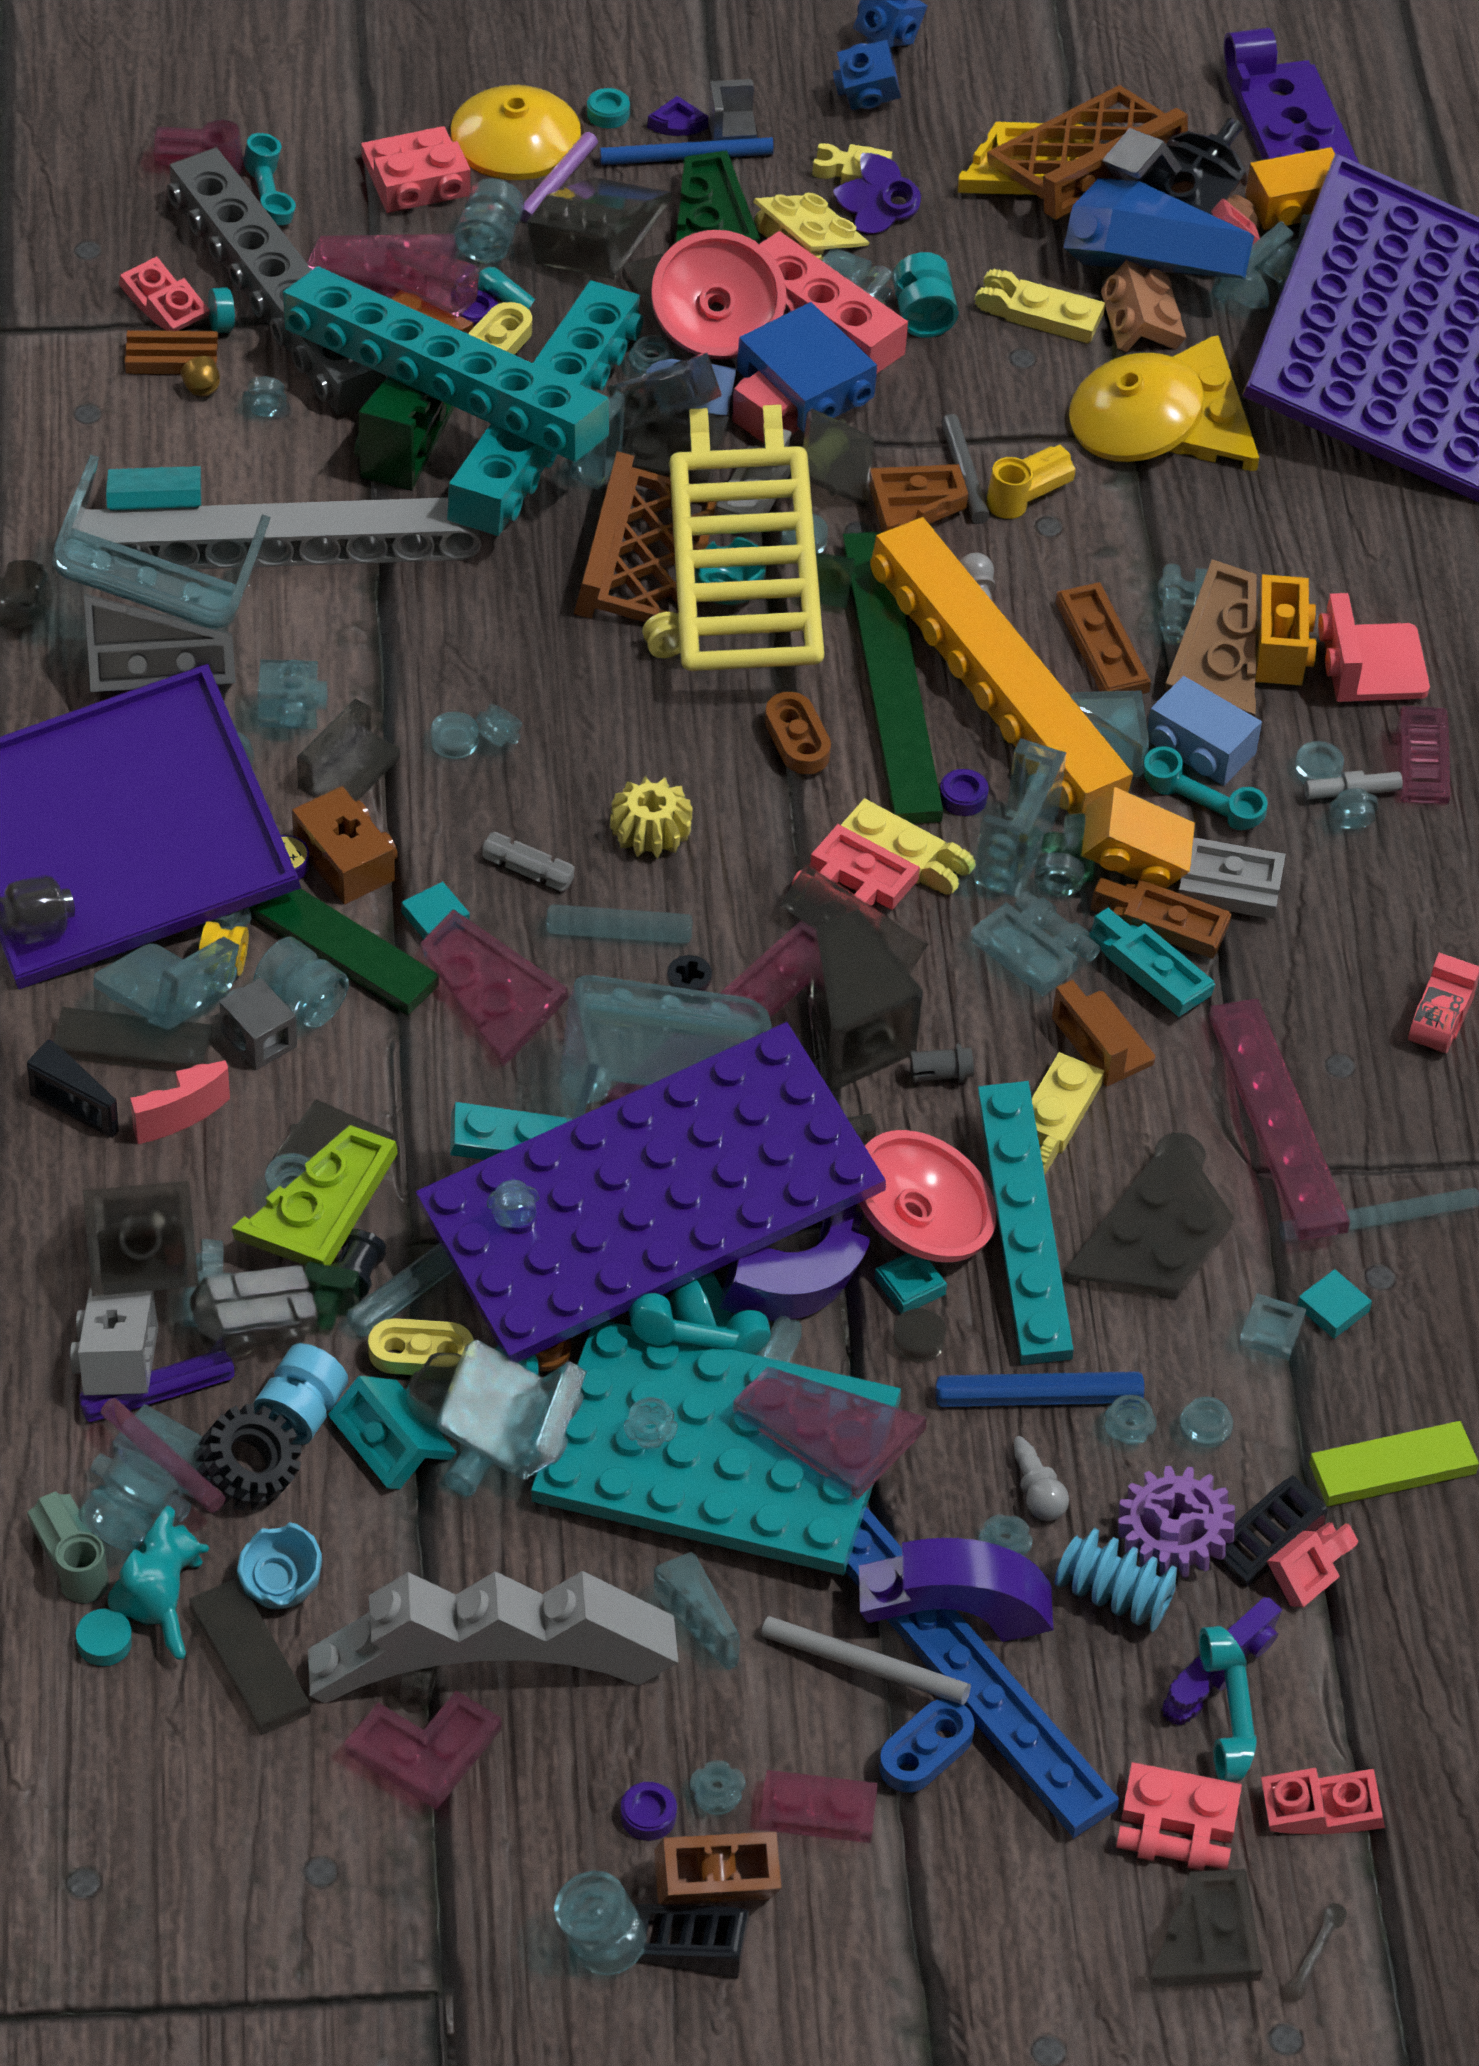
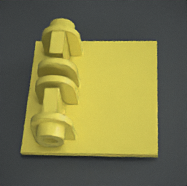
[753,193,870,262]

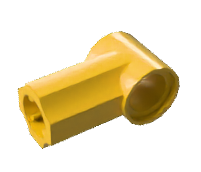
[986,445,1076,519]

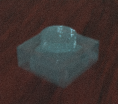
[1239,1293,1306,1361]

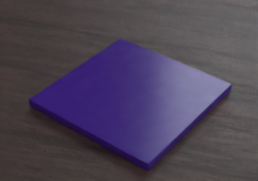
[0,664,301,990]

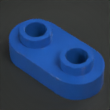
[879,1699,974,1792]

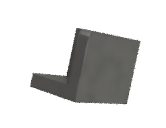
[708,79,757,141]
[1102,128,1182,182]

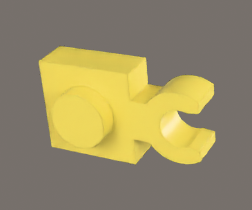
[812,144,892,185]

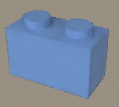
[1146,676,1262,786]

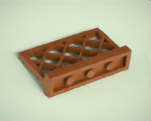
[987,85,1188,220]
[574,451,718,622]

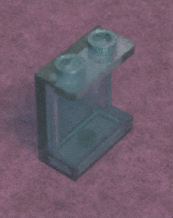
[974,738,1066,898]

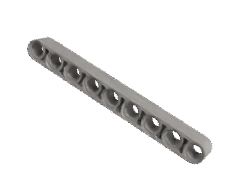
[63,497,481,573]

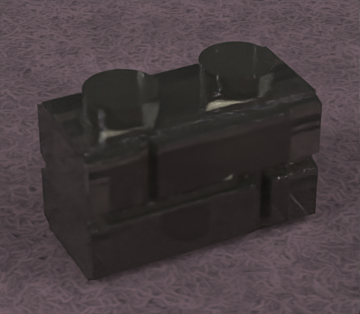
[189,1265,318,1358]

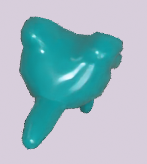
[107,1505,210,1660]

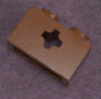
[292,786,398,905]
[654,1831,781,1905]

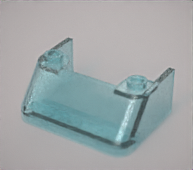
[52,454,271,629]
[559,975,772,1122]

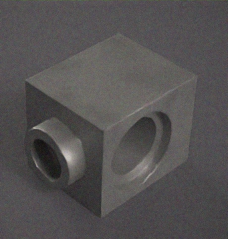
[219,978,297,1070]

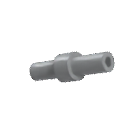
[1304,770,1403,801]

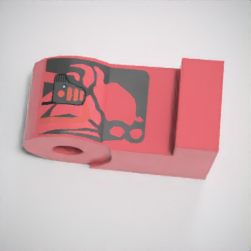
[1408,952,1479,1054]

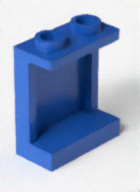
[737,302,877,433]

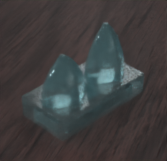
[1211,221,1296,309]

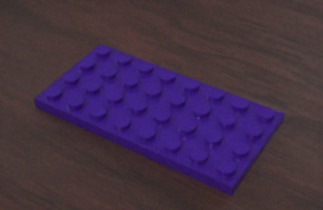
[416,1022,886,1366]

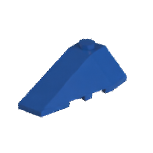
[1064,178,1254,279]

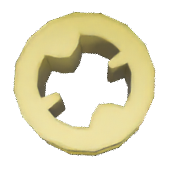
[642,612,680,658]

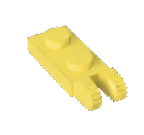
[974,268,1105,343]
[841,798,976,895]
[1032,1052,1105,1175]

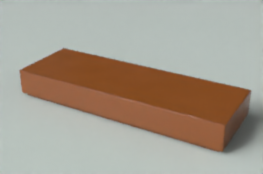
[1055,582,1151,703]

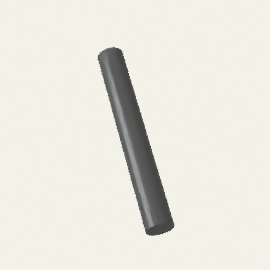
[941,414,990,524]

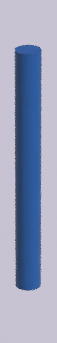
[599,137,774,165]

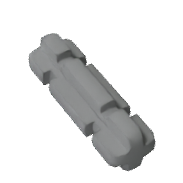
[482,832,574,891]

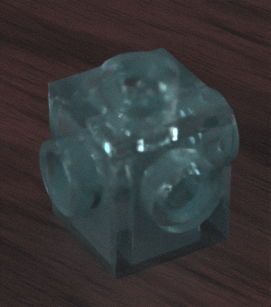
[258,659,328,729]

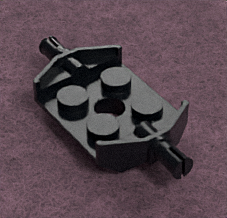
[1142,117,1247,215]

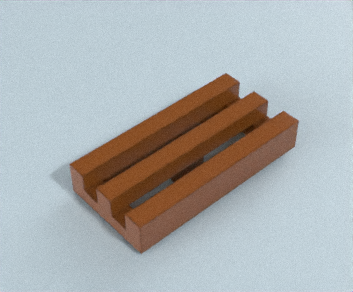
[125,330,218,374]

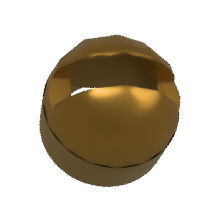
[181,356,220,397]

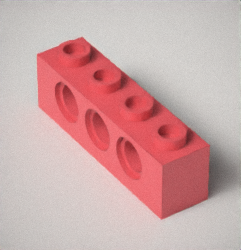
[760,231,908,373]

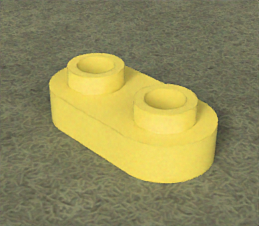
[468,302,532,355]
[368,1318,474,1377]

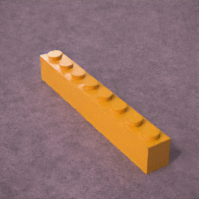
[870,517,1133,824]

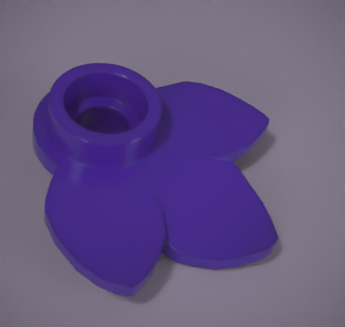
[833,153,921,234]

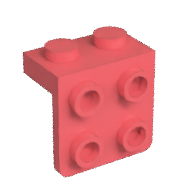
[1318,593,1430,702]

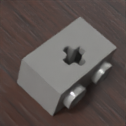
[71,1286,158,1395]

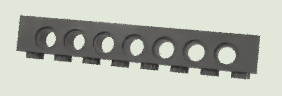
[167,147,386,416]

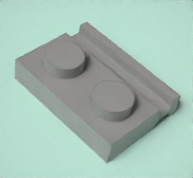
[1179,837,1286,919]

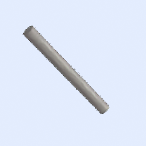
[761,1616,971,1705]

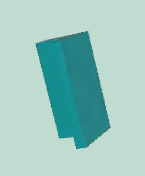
[328,1376,457,1489]

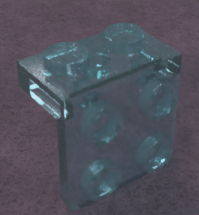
[93,936,239,1030]
[437,1340,587,1480]

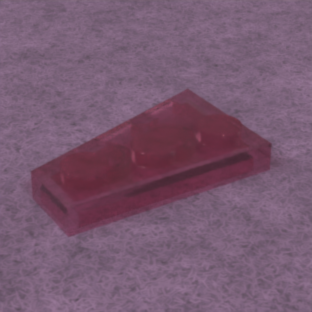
[307,234,460,303]
[421,909,569,1066]
[733,1367,927,1499]

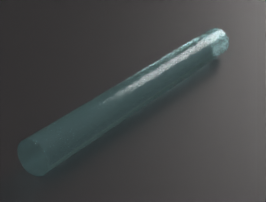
[1279,1187,1479,1242]

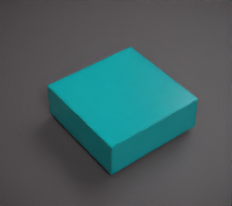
[401,881,470,945]
[874,1253,947,1316]
[1297,1269,1372,1339]

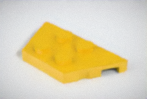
[958,122,1094,195]
[1168,336,1259,471]

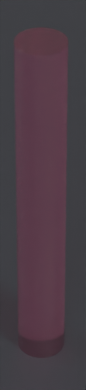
[101,1398,225,1513]

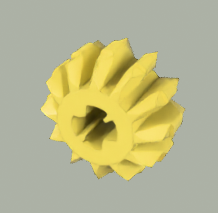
[610,776,693,859]

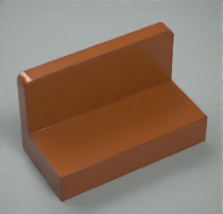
[1052,980,1156,1087]

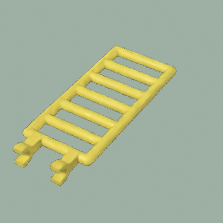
[669,405,824,671]

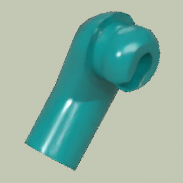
[474,267,535,309]

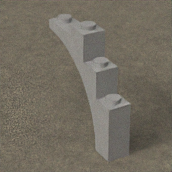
[308,1571,678,1703]

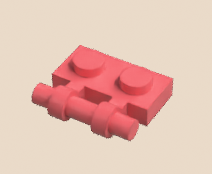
[792,824,920,931]
[1116,1762,1242,1871]

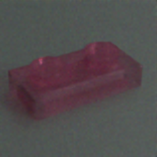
[759,1770,878,1843]

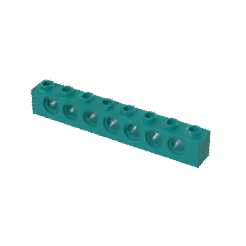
[283,266,609,462]
[447,280,644,536]

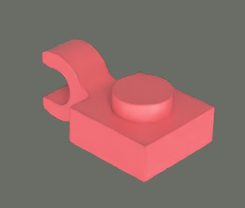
[1267,1523,1359,1607]

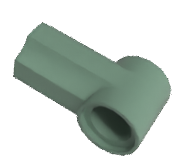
[27,1491,110,1603]

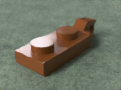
[1090,877,1232,959]

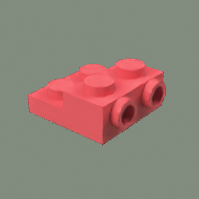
[361,126,471,213]

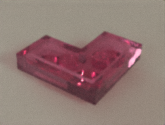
[345,1691,502,1810]

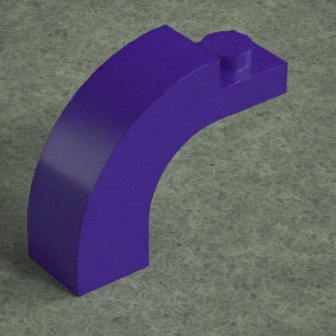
[719,1204,871,1321]
[859,1538,1053,1642]

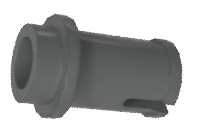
[910,1043,974,1083]

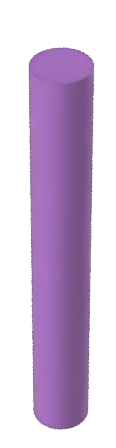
[517,132,598,223]

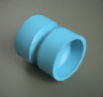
[253,1343,349,1445]

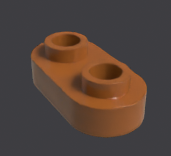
[765,692,831,774]

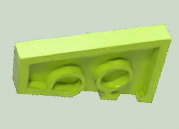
[231,1125,398,1273]

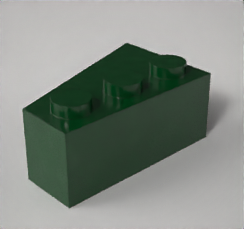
[354,377,455,491]

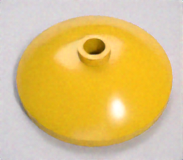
[451,85,581,180]
[1069,353,1205,462]

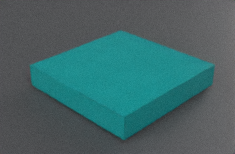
[106,466,202,510]

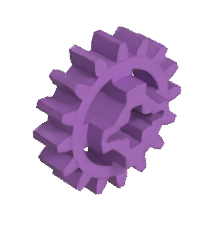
[1118,1466,1235,1577]

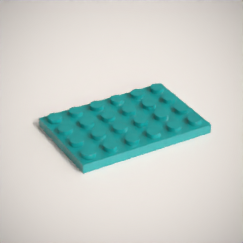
[531,1321,901,1575]

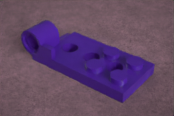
[1223,28,1359,163]

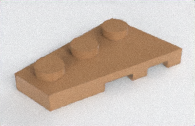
[1164,559,1256,717]

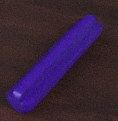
[79,1349,234,1422]

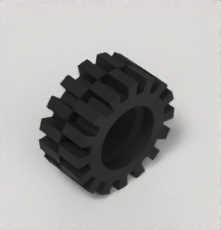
[195,1404,302,1510]

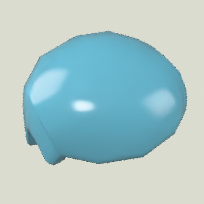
[237,1522,322,1609]

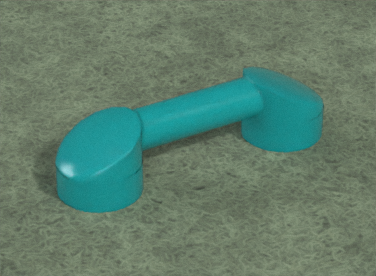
[243,133,296,225]
[1144,746,1268,830]
[629,1293,771,1355]
[1199,1626,1257,1782]

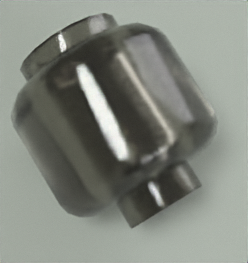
[0,875,75,945]

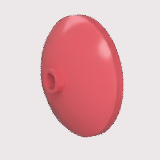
[651,230,786,359]
[859,1130,996,1262]

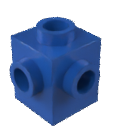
[853,0,928,47]
[833,40,901,110]

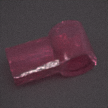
[154,119,244,174]

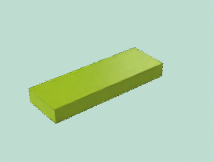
[1309,1421,1479,1507]

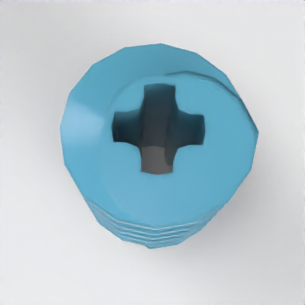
[1054,1528,1177,1632]

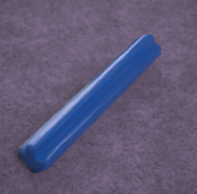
[935,1372,1145,1407]

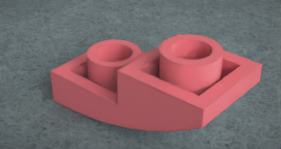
[119,256,210,331]
[130,1060,230,1144]
[1261,1768,1385,1834]

